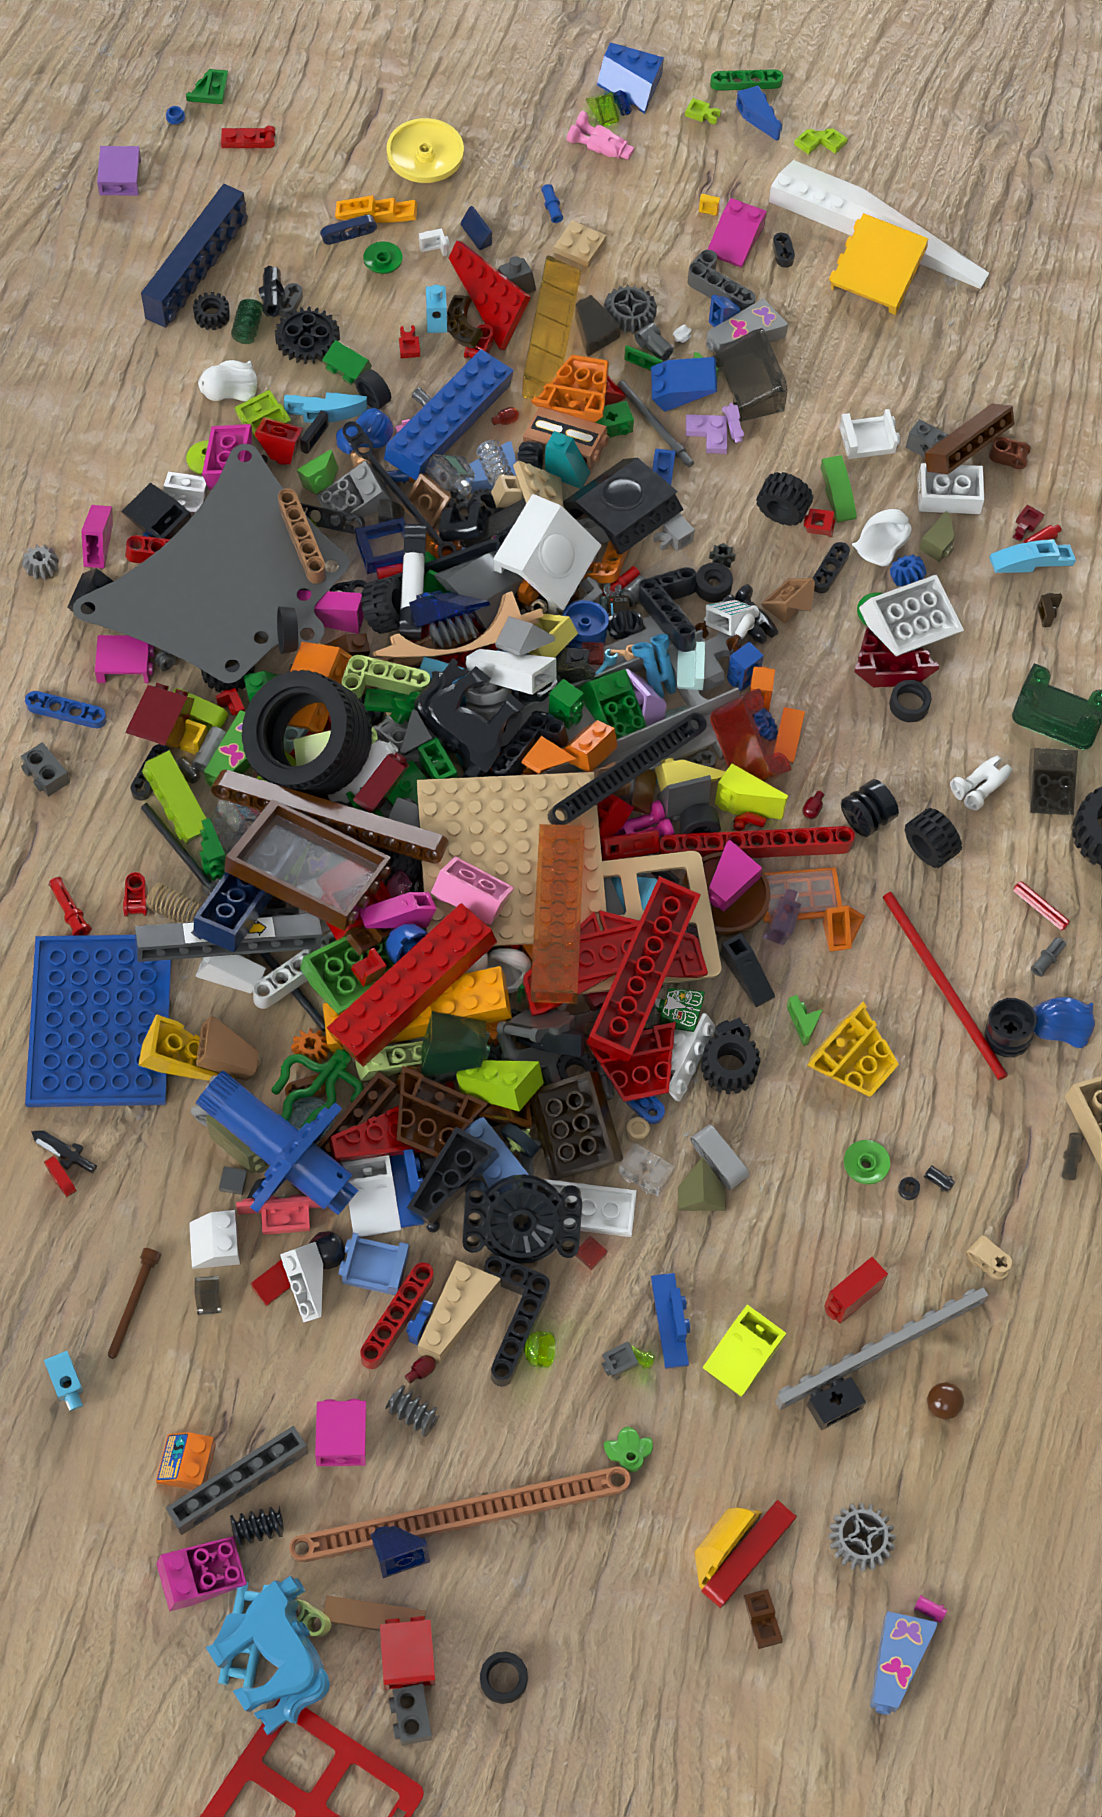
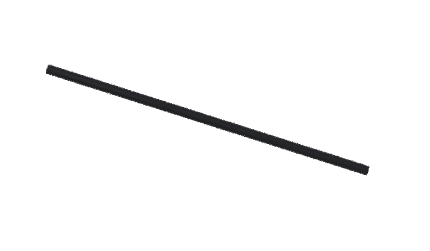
[141,803,326,1032]

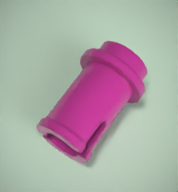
[914,1595,947,1623]

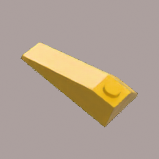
[139,1015,235,1081]

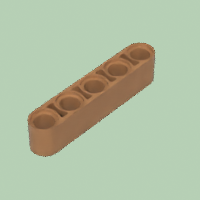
[278,488,326,584]

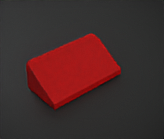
[251,1259,291,1306]

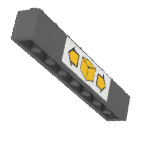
[135,913,322,962]

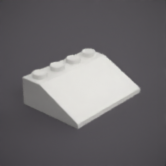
[859,574,964,656]

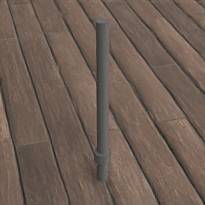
[617,380,694,468]

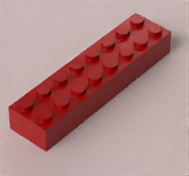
[586,876,701,1062]
[327,903,497,1067]

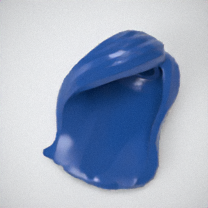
[336,408,394,455]
[1033,997,1095,1048]

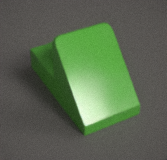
[786,995,823,1046]

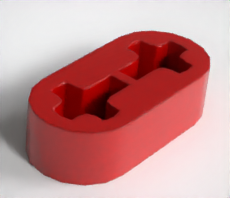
[44,1155,77,1198]

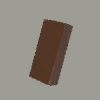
[629,769,657,815]

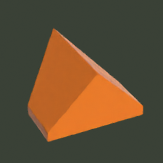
[521,736,577,774]
[822,905,865,952]

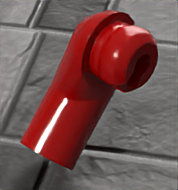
[733,812,766,831]

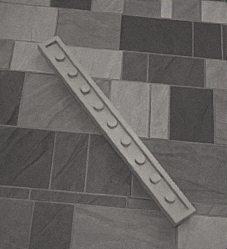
[775,1287,988,1410]

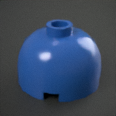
[385,924,428,965]

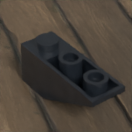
[720,933,775,1008]

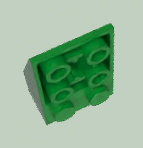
[578,669,647,740]

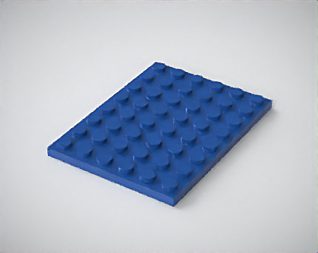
[25,935,172,1107]

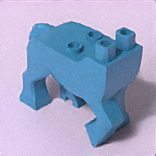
[206,1576,330,1735]

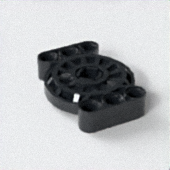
[462,1174,582,1264]

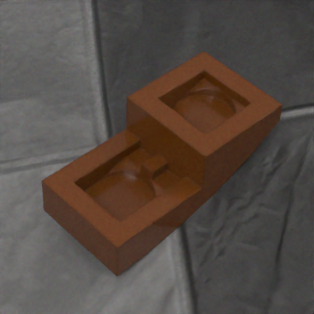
[346,926,395,956]
[744,1589,783,1649]

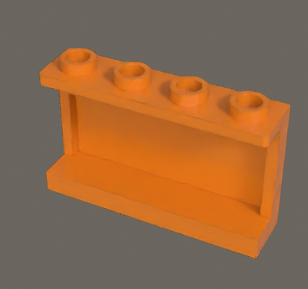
[287,642,352,734]

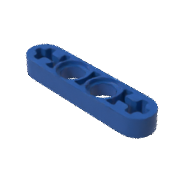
[25,691,107,729]

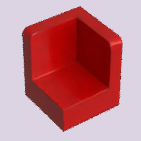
[351,948,386,987]

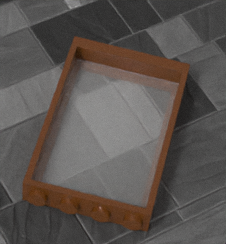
[224,799,392,931]

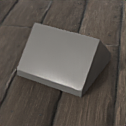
[495,616,555,656]

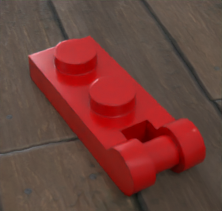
[221,125,276,148]
[600,829,660,861]

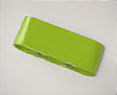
[173,688,229,732]

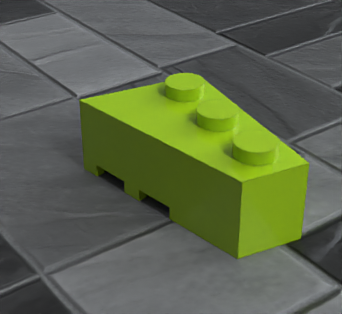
[456,1060,544,1111]

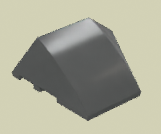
[434,551,524,631]

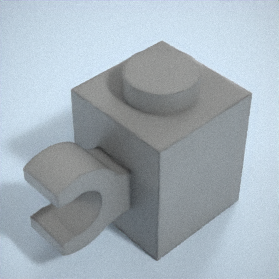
[653,513,695,552]

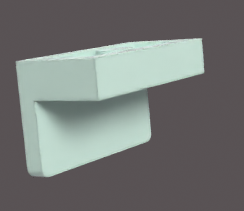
[677,642,705,690]

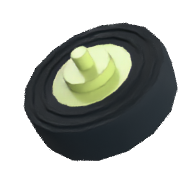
[501,1123,539,1158]

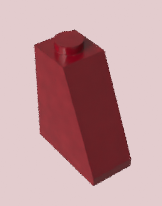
[353,753,410,813]

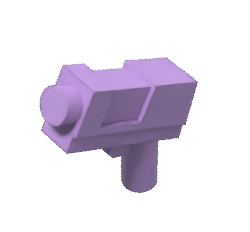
[722,403,744,443]

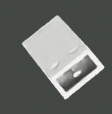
[342,1155,401,1237]

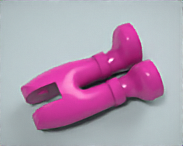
[613,800,674,837]

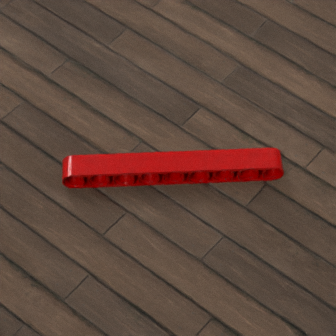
[659,826,855,858]

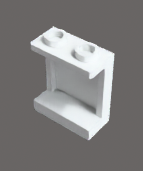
[839,409,900,459]

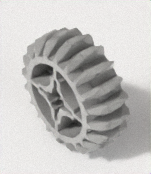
[828,1503,896,1571]

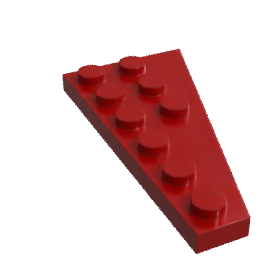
[448,240,531,350]
[329,1081,455,1161]

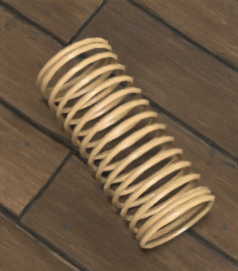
[146,882,203,923]

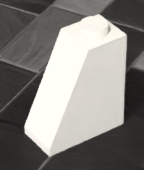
[195,955,266,994]

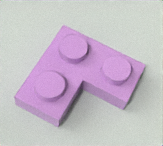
[686,415,727,454]

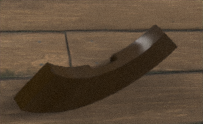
[447,295,483,348]

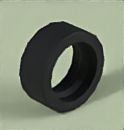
[355,369,392,409]
[889,680,932,723]
[480,1651,528,1704]

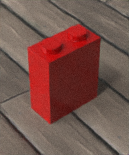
[824,1257,888,1324]

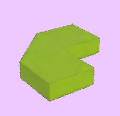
[794,128,848,154]

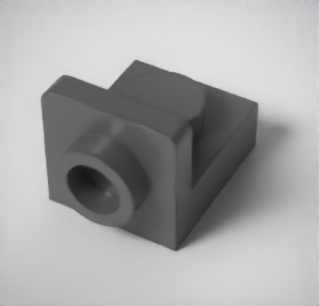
[602,1341,640,1380]

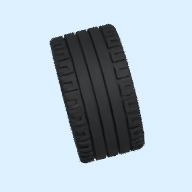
[241,670,373,798]

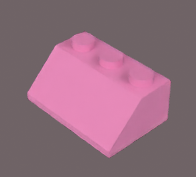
[431,856,514,925]

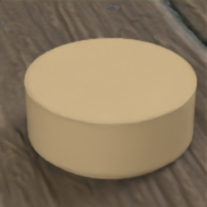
[626,1117,650,1142]

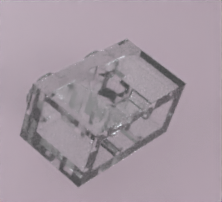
[619,1143,674,1196]

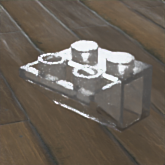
[210,799,260,853]

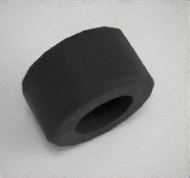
[679,804,721,834]

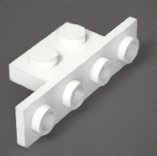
[669,1013,715,1101]

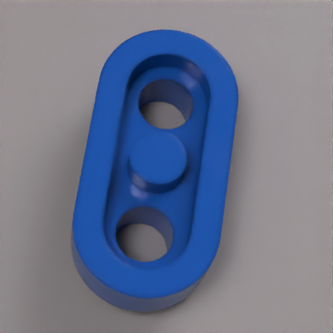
[626,1096,665,1124]

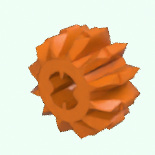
[291,1028,330,1066]

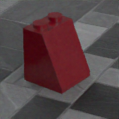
[125,683,194,749]

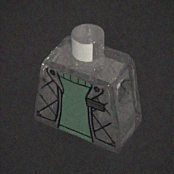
[425,454,475,496]

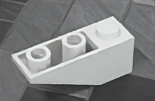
[280,1242,323,1322]

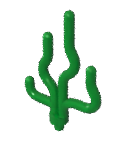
[271,1049,364,1129]

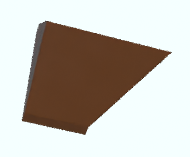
[477,1101,532,1129]

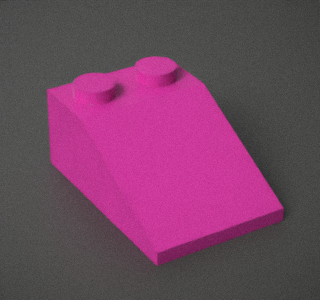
[708,198,767,268]
[202,424,252,490]

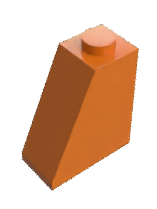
[772,707,805,767]

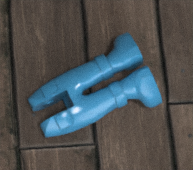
[631,634,676,698]

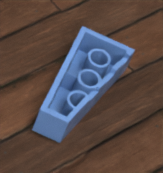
[464,1117,529,1195]

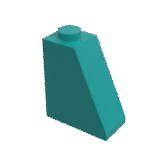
[545,431,590,489]

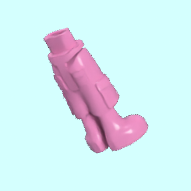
[567,111,635,160]

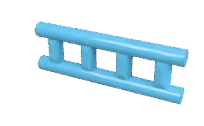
[218,1582,268,1689]

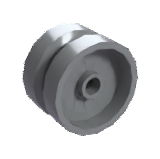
[465,683,513,722]

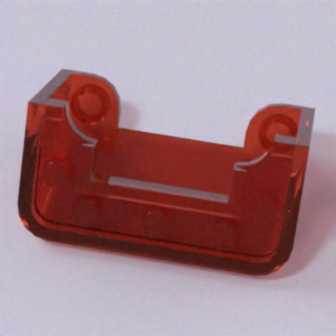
[710,688,792,783]

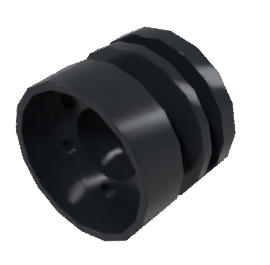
[841,779,899,837]
[984,998,1037,1058]

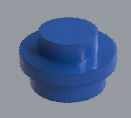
[166,106,185,124]

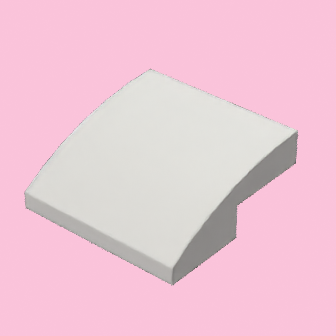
[163,472,208,516]

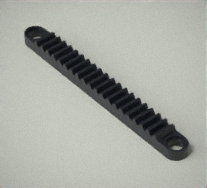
[547,713,707,828]

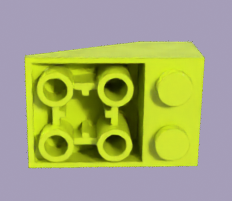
[703,1305,786,1397]

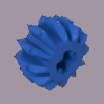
[890,554,926,587]

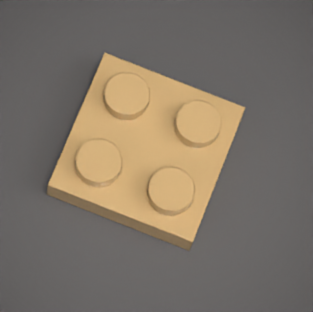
[553,220,606,267]

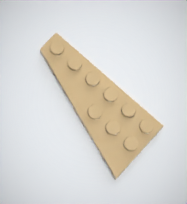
[513,460,563,507]

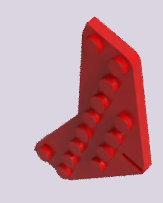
[523,910,708,1016]

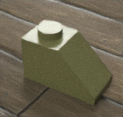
[919,511,955,562]

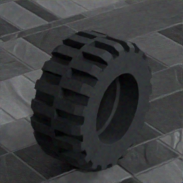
[1072,787,1102,868]

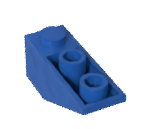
[736,86,782,141]

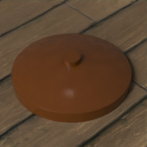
[682,852,771,936]

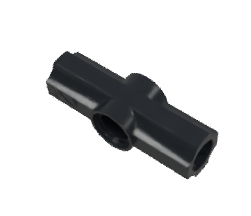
[258,266,285,318]

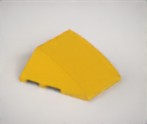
[806,1001,899,1097]
[694,1508,762,1589]

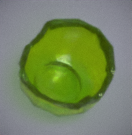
[524,1331,556,1368]

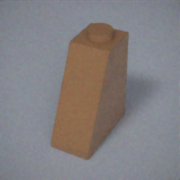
[196,1016,260,1080]

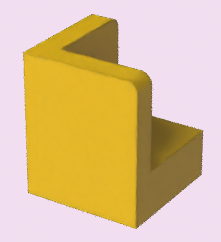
[179,719,208,755]

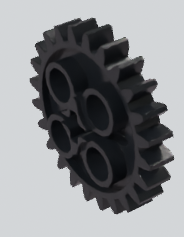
[275,306,340,364]

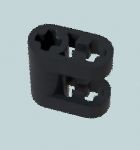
[439,502,488,542]

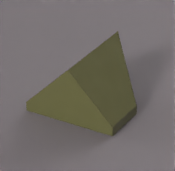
[678,1157,725,1211]

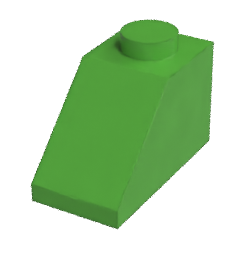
[297,450,338,494]

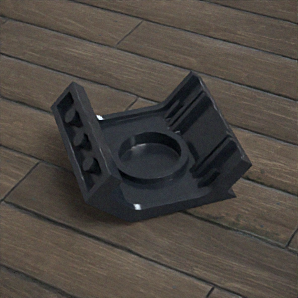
[563,457,684,554]

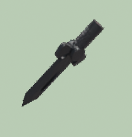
[31,1130,97,1173]

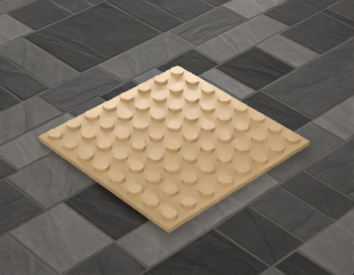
[417,772,606,946]

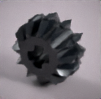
[517,441,544,470]
[608,610,643,640]

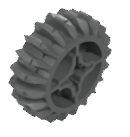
[603,284,657,335]

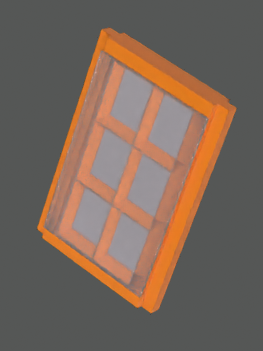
[763,867,842,923]

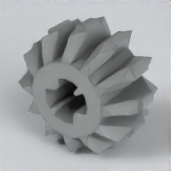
[22,544,59,580]

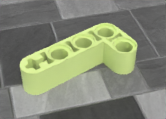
[342,655,431,698]

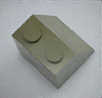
[205,1115,270,1174]

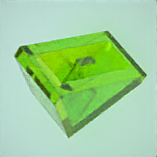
[586,92,619,127]

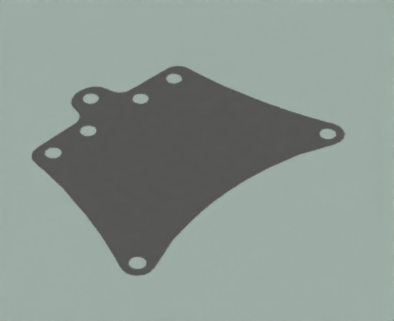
[73,444,350,683]

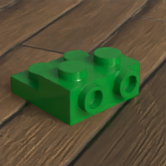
[199,818,226,881]

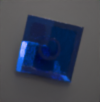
[370,1526,430,1578]

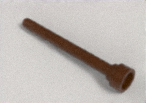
[108,1248,161,1359]

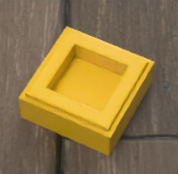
[698,194,720,216]

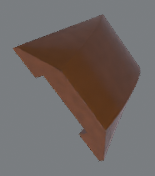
[396,1066,488,1158]

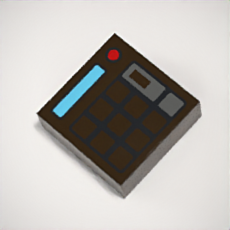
[606,596,630,616]

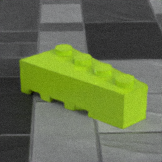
[142,750,206,844]

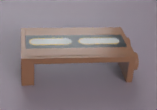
[523,406,609,469]

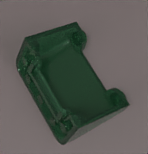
[1012,663,1102,750]

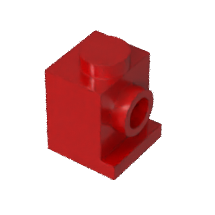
[804,508,836,537]

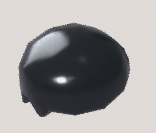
[309,1231,346,1269]

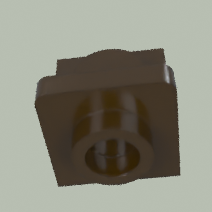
[1037,593,1063,627]

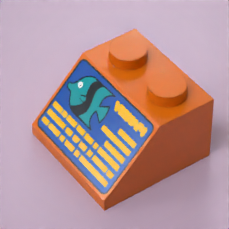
[156,1432,216,1490]

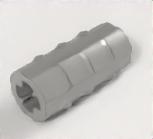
[192,727,226,773]

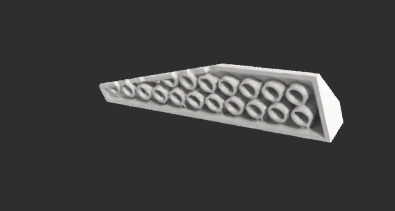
[769,160,989,289]

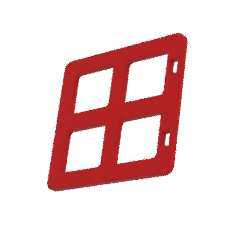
[200,1698,424,1817]

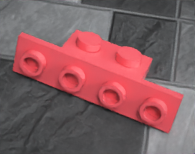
[236,1194,321,1235]

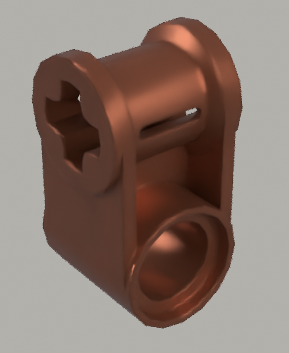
[989,436,1031,469]

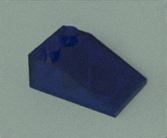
[409,590,491,627]

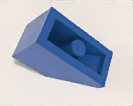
[708,295,741,327]

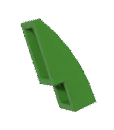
[820,455,857,523]

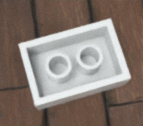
[917,463,984,514]

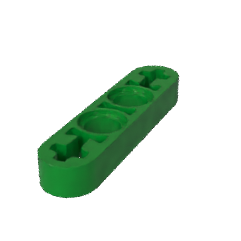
[710,69,784,91]

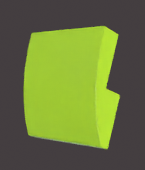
[234,390,291,439]

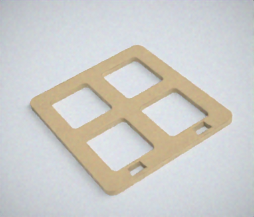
[579,851,721,995]

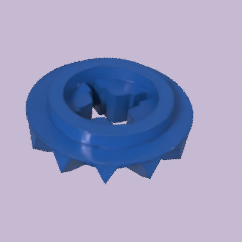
[754,708,778,741]

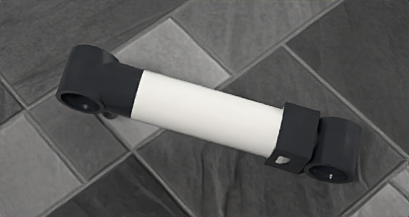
[399,524,426,641]

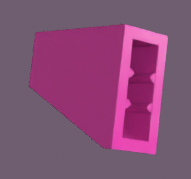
[81,505,113,568]
[708,840,762,912]

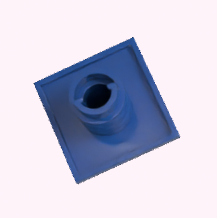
[196,1070,359,1215]

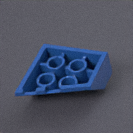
[597,42,664,114]

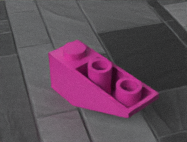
[359,892,436,928]

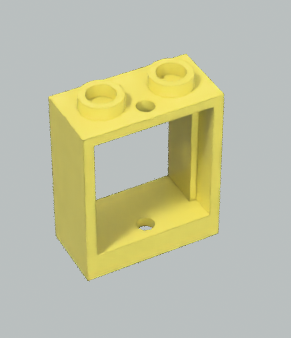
[528,614,578,658]

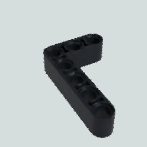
[639,567,696,652]
[484,1255,550,1387]

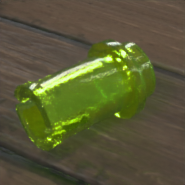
[631,1346,655,1369]

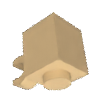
[491,475,526,508]

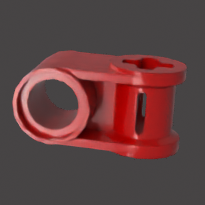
[464,324,493,359]
[123,872,148,917]

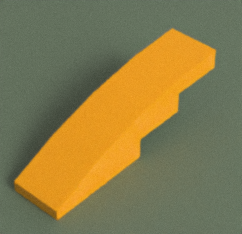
[335,195,417,223]

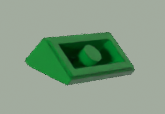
[624,345,664,371]

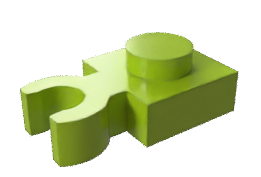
[685,98,721,124]

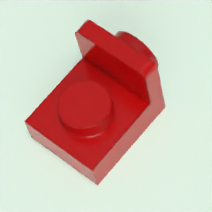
[215,688,245,716]

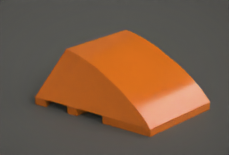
[531,355,609,423]

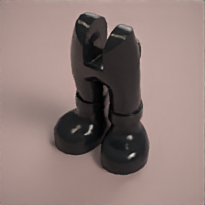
[722,584,778,644]

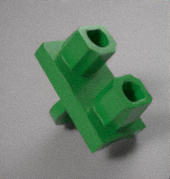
[390,691,422,724]

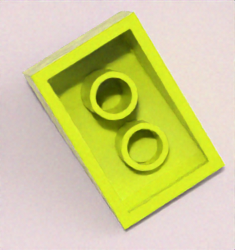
[715,764,788,820]

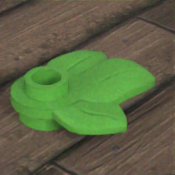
[604,1426,653,1473]

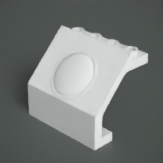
[493,494,602,615]

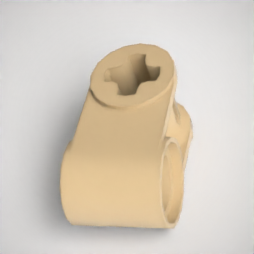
[965,1236,1012,1280]

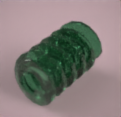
[231,299,263,344]

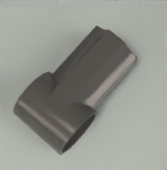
[634,322,674,361]

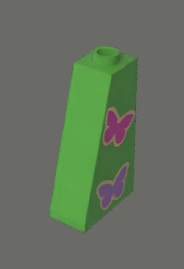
[204,710,252,787]

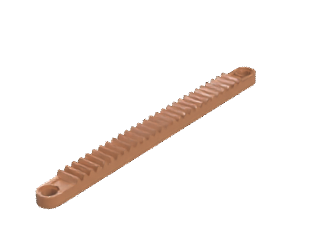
[289,1467,630,1563]

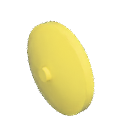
[387,118,464,183]

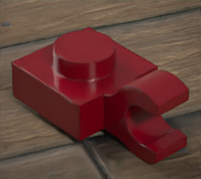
[1013,505,1045,541]

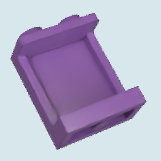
[97,146,141,196]

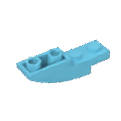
[284,392,367,423]
[989,539,1076,573]

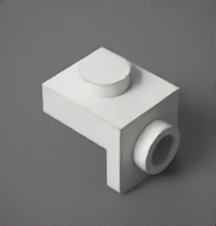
[419,228,450,256]

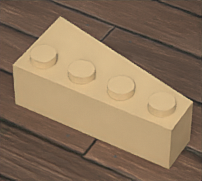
[418,1261,501,1363]

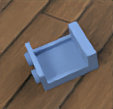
[339,1233,410,1295]

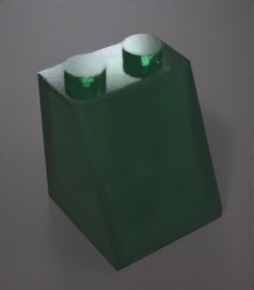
[421,1011,490,1076]

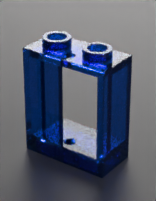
[355,518,406,575]

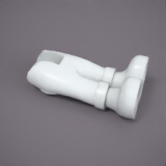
[950,755,1013,811]

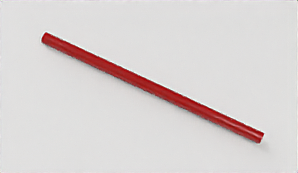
[882,892,1008,1081]

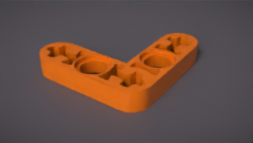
[580,541,628,583]

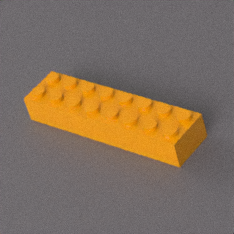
[323,966,512,1054]

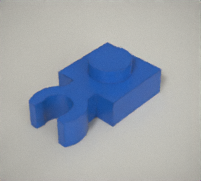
[406,1299,433,1345]

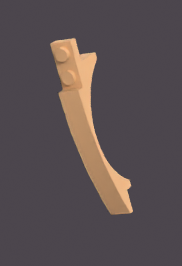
[373,591,544,658]

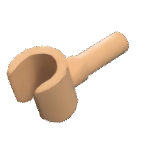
[610,645,636,661]

